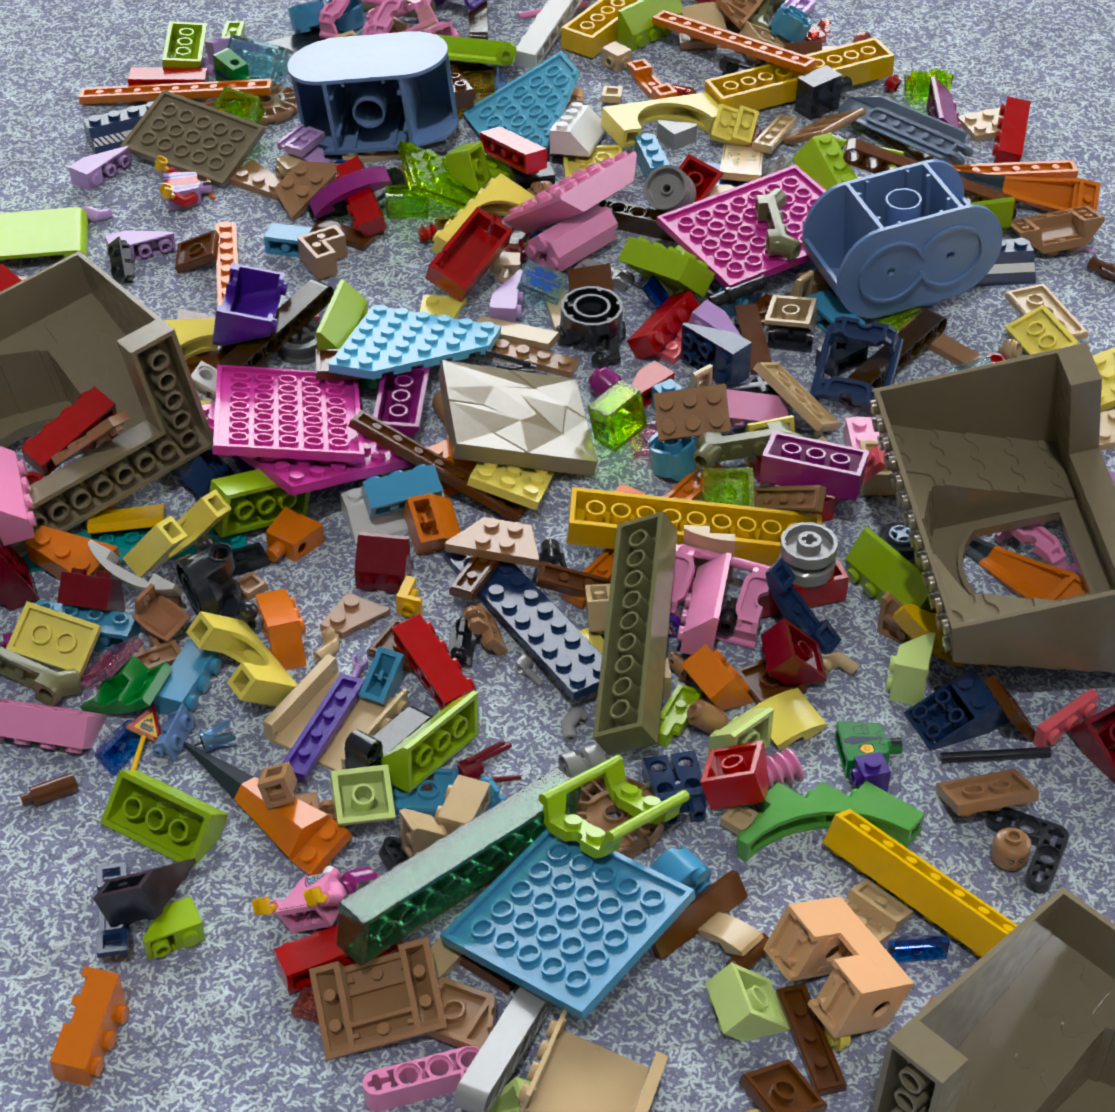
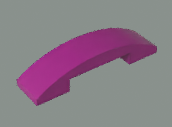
[309,166,392,219]

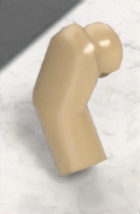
[313,627,340,662]
[822,652,859,675]

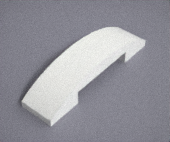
[88,539,183,597]

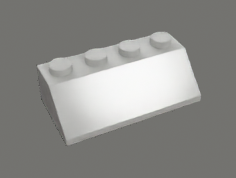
[550,102,606,157]
[340,487,445,544]

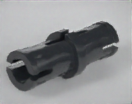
[717,598,738,635]

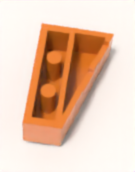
[25,525,121,579]
[255,588,307,670]
[50,966,129,1087]

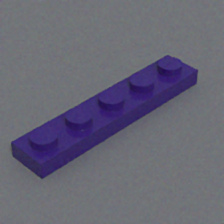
[282,673,364,782]

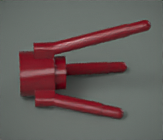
[457,740,522,782]

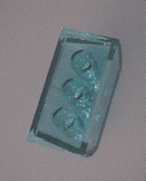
[227,34,295,86]

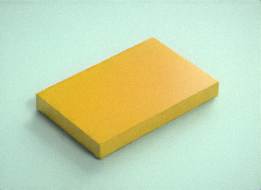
[87,504,165,534]

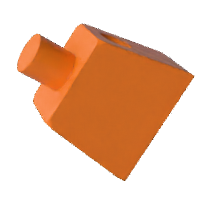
[265,507,325,562]

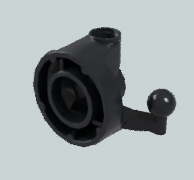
[556,286,626,369]
[175,535,258,630]

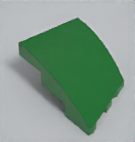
[79,655,173,714]

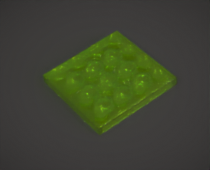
[397,140,479,210]

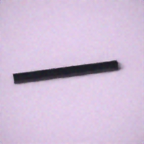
[940,747,1052,763]

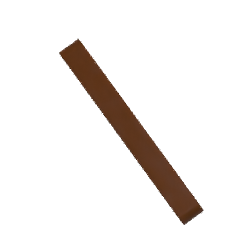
[843,138,1017,220]

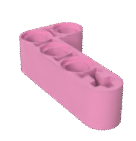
[362,1046,480,1112]

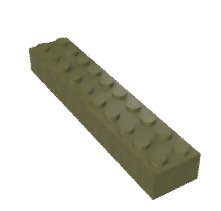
[593,511,678,755]

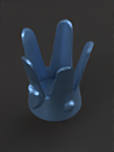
[194,719,237,752]

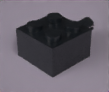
[794,65,852,120]

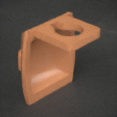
[132,583,191,642]

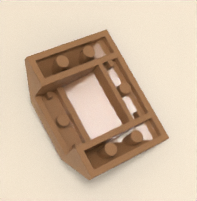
[1009,205,1105,256]
[309,937,448,1061]

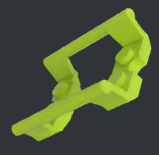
[539,755,690,859]

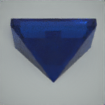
[641,275,670,309]
[94,719,148,776]
[887,933,950,963]

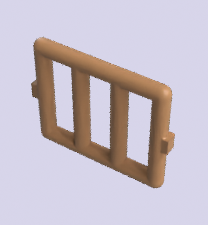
[783,108,866,145]

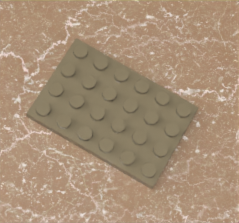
[120,90,266,188]

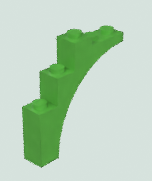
[736,781,925,862]

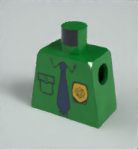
[213,48,253,81]
[834,721,903,778]

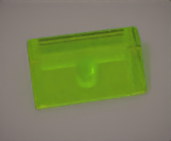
[878,308,921,332]

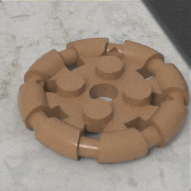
[231,83,298,126]
[565,777,664,858]

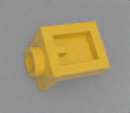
[396,575,423,617]

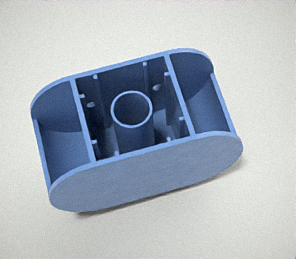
[288,31,459,155]
[802,159,1003,318]

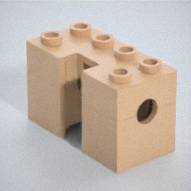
[763,896,914,1038]

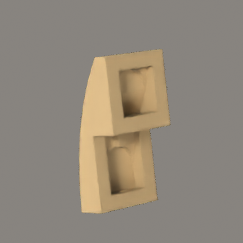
[698,912,764,956]

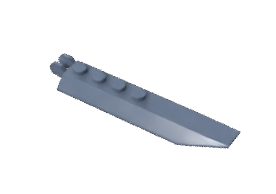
[837,95,974,165]

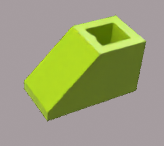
[142,896,206,960]

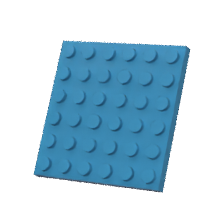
[440,828,696,1020]

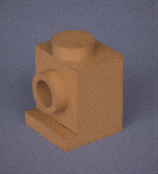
[257,761,298,809]

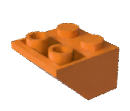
[403,493,461,555]
[681,644,754,710]

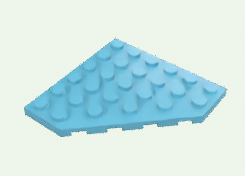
[462,51,580,170]
[329,305,501,380]

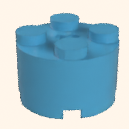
[287,0,324,33]
[326,0,364,33]
[770,3,814,43]
[649,432,697,481]
[650,845,711,896]

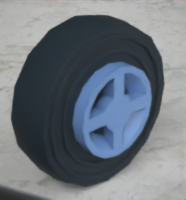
[879,522,915,560]

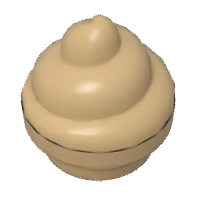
[998,339,1023,360]

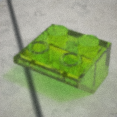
[904,68,954,100]
[385,184,428,218]

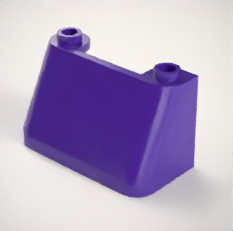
[213,263,288,346]

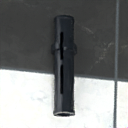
[706,275,768,307]

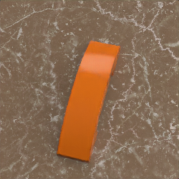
[627,59,677,100]

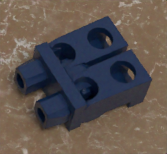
[642,750,707,826]

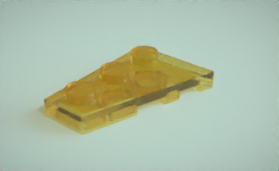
[462,70,495,96]

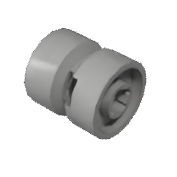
[558,743,606,781]

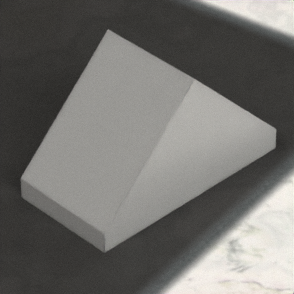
[657,120,697,150]

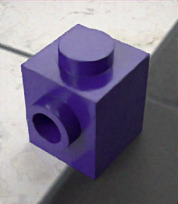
[850,751,891,793]

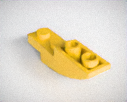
[893,603,989,667]

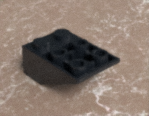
[93,858,197,927]

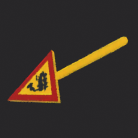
[126,705,161,770]

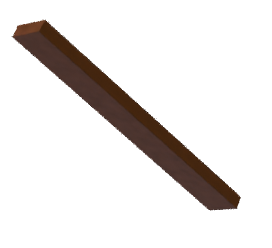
[348,410,528,522]

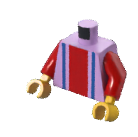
[154,155,212,211]

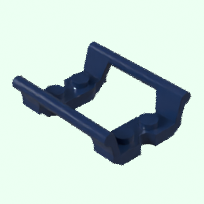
[810,316,904,417]

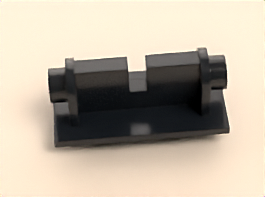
[108,237,135,283]
[767,326,814,352]
[448,616,477,667]

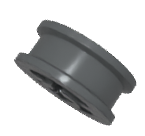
[277,320,320,365]

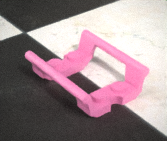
[319,0,412,39]
[363,0,438,35]
[994,524,1079,573]
[670,544,771,650]

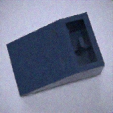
[680,323,752,386]
[904,668,1008,751]

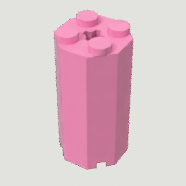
[525,203,618,274]

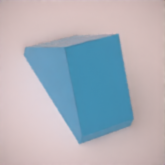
[358,646,404,705]

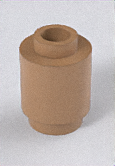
[687,699,728,734]

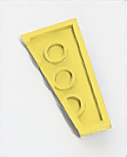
[420,295,467,319]

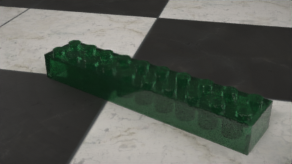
[336,768,582,966]

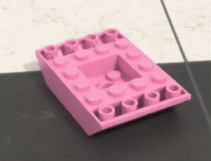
[502,151,637,234]

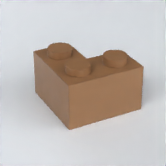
[297,225,347,280]

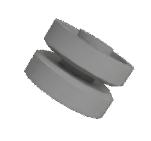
[644,164,696,212]
[779,522,838,587]

